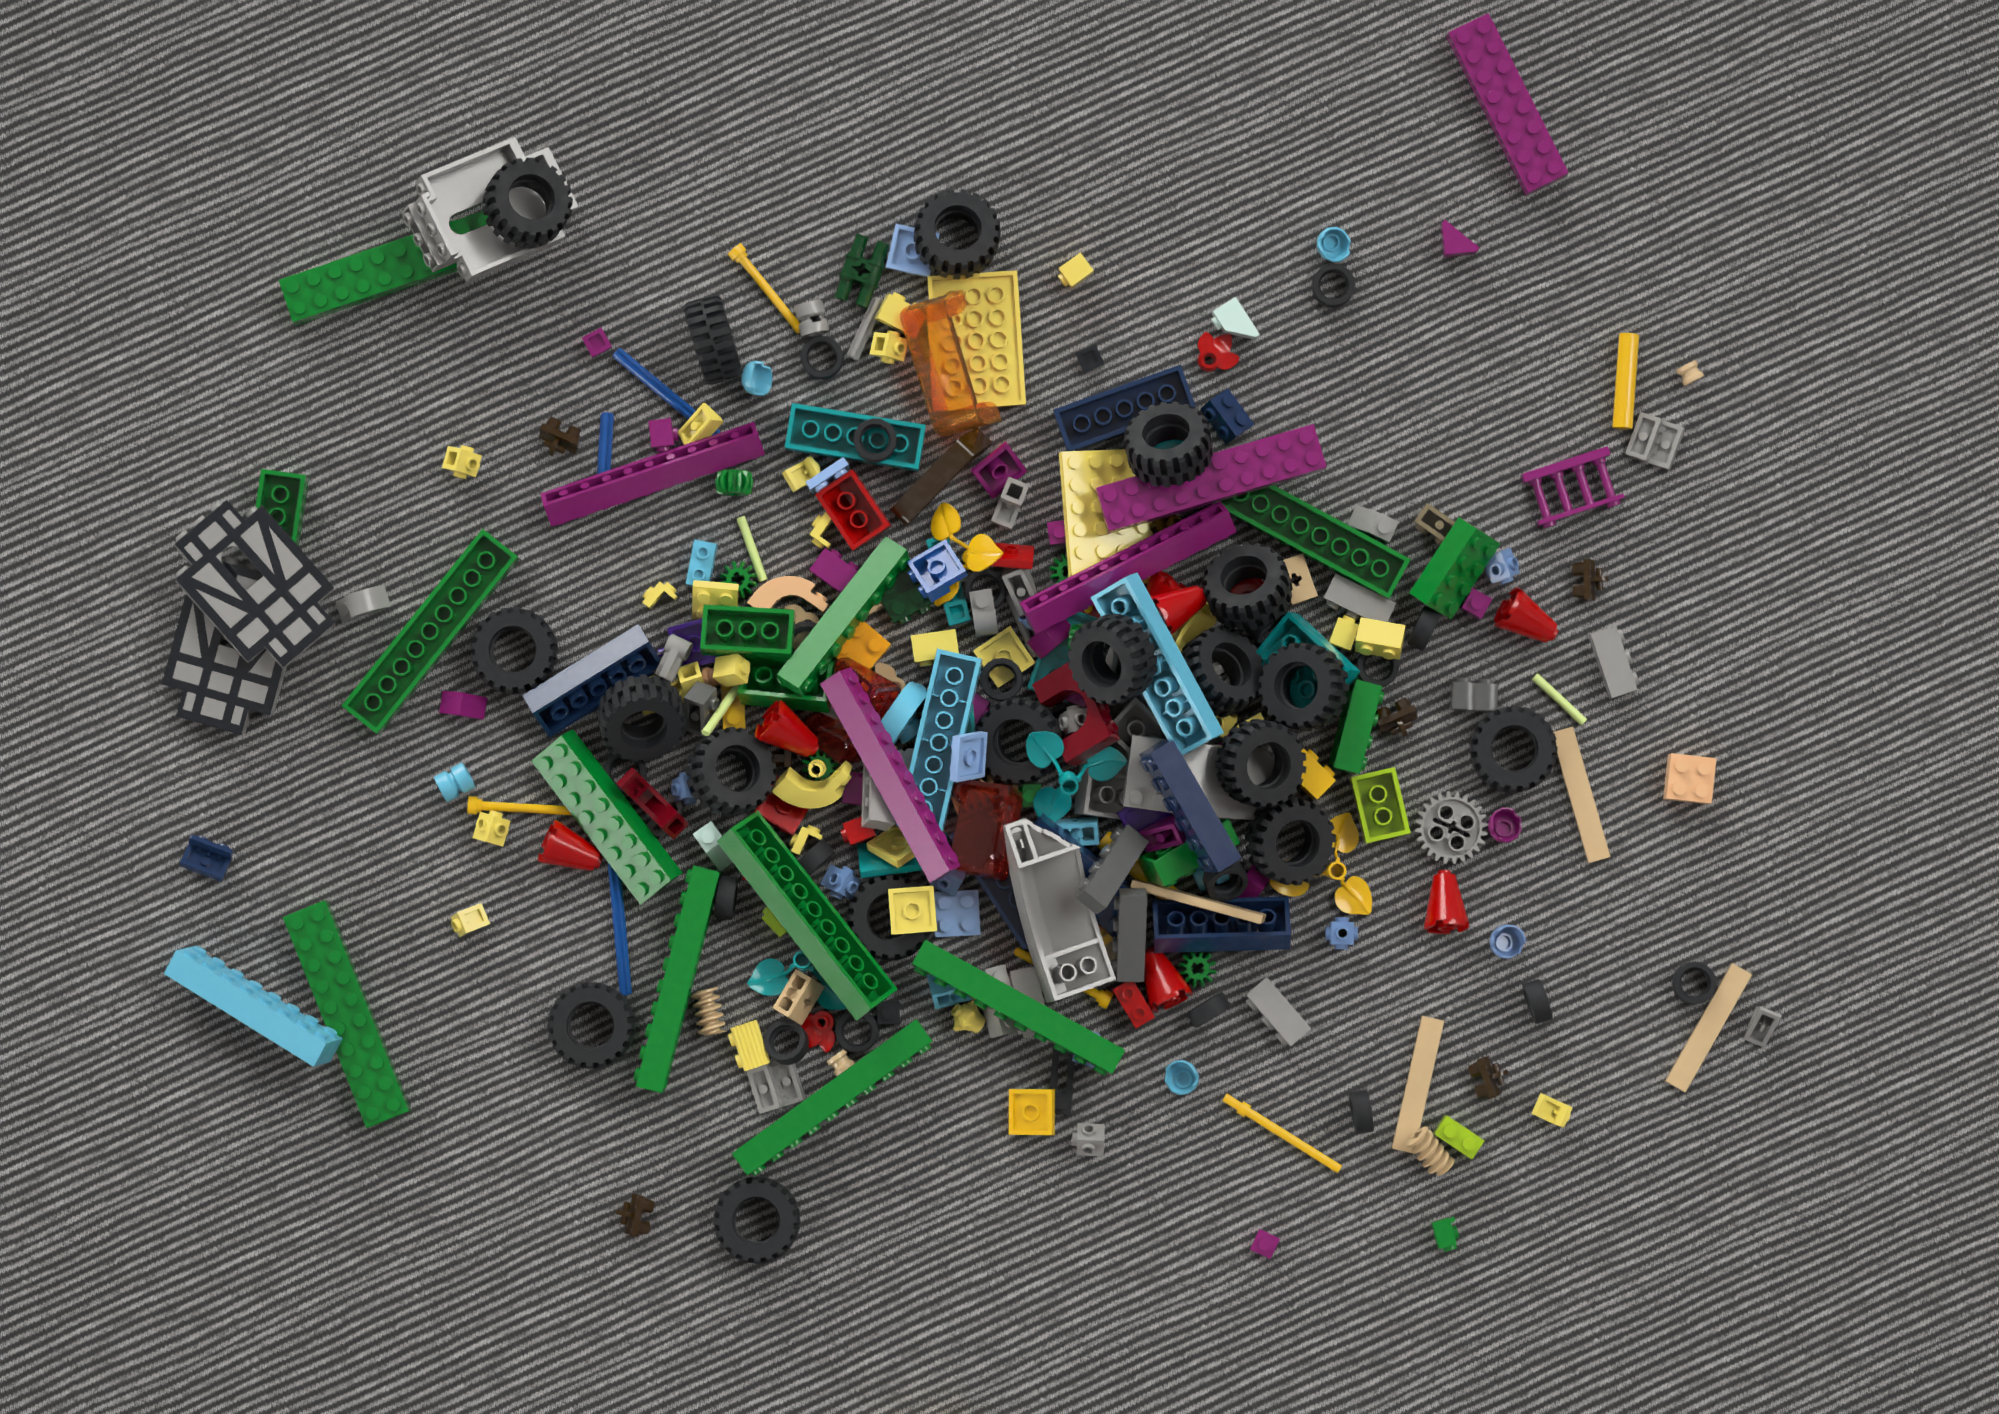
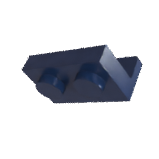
[1201,389,1255,445]
[180,834,233,882]

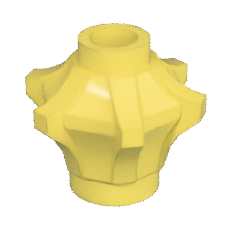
[951,1000,985,1033]

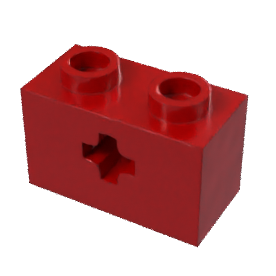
[840,816,877,847]
[1112,982,1155,1029]

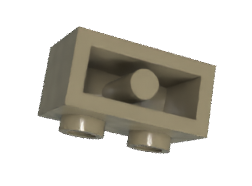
[1414,503,1455,545]

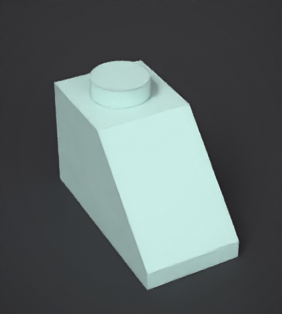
[1211,297,1260,340]
[693,821,733,872]

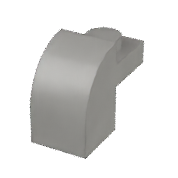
[990,477,1029,530]
[335,585,391,623]
[969,589,998,638]

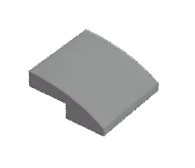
[1625,412,1685,471]
[746,1061,806,1114]

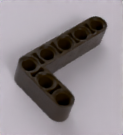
[890,427,993,526]

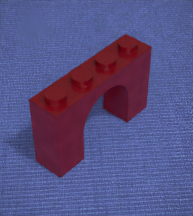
[1032,661,1120,766]

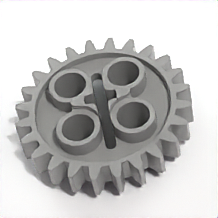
[1414,791,1488,864]

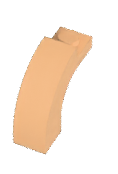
[747,576,829,613]

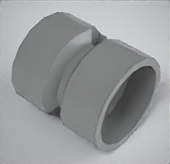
[794,300,830,338]

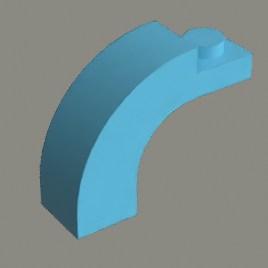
[881,681,927,745]

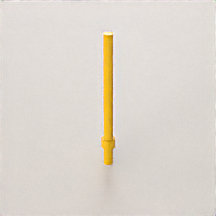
[1222,1093,1342,1173]

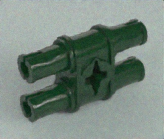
[834,234,890,309]

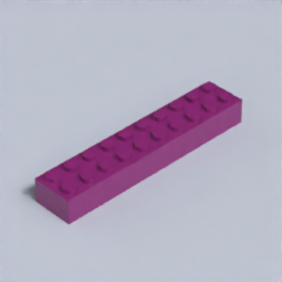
[1095,424,1327,534]

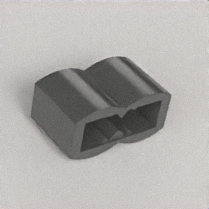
[1450,678,1498,712]

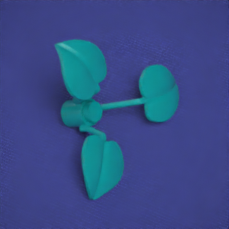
[1026,731,1127,822]
[747,951,847,1010]

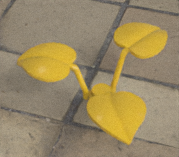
[931,502,1004,606]
[1269,813,1372,915]

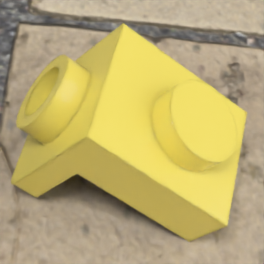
[782,456,821,493]
[810,512,832,549]
[642,582,678,609]
[789,825,823,855]
[1531,1093,1572,1128]

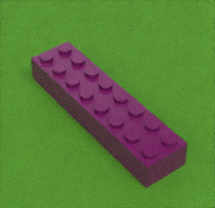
[1446,13,1569,196]

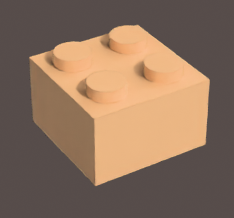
[1663,753,1716,804]

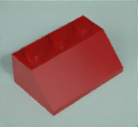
[815,469,892,551]

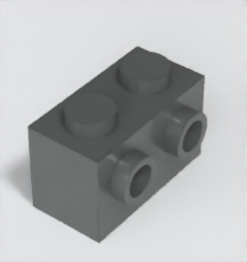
[684,681,719,737]

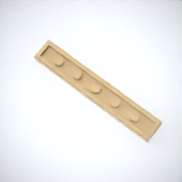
[1553,727,1610,863]
[1131,879,1266,924]
[1665,963,1752,1092]
[1392,1016,1444,1153]

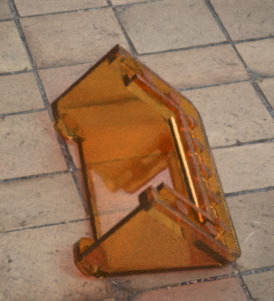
[900,290,1002,436]

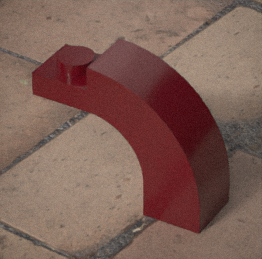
[616,767,689,840]

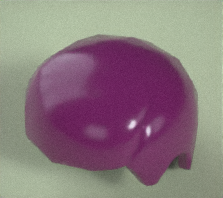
[1488,807,1522,843]

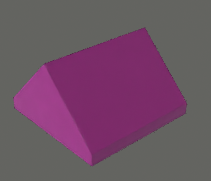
[971,441,1028,499]

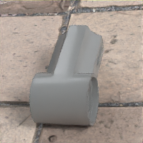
[655,634,693,683]

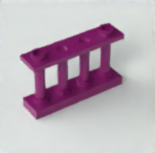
[1520,446,1625,529]

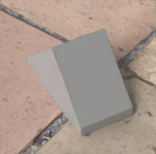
[1744,1006,1782,1047]

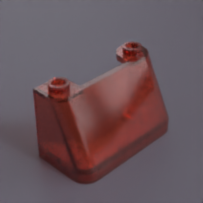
[805,657,901,763]
[951,780,1022,881]

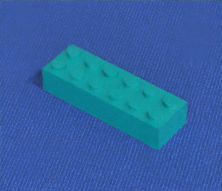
[785,403,926,472]

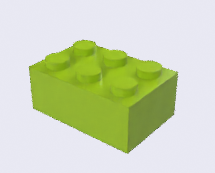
[1349,767,1411,844]

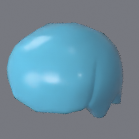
[1317,227,1351,262]
[741,361,773,396]
[1165,1060,1199,1095]

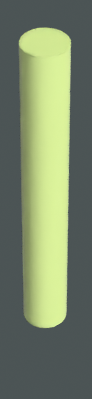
[737,516,767,582]
[1532,673,1587,726]
[701,685,739,736]

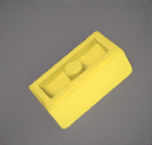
[678,403,723,445]

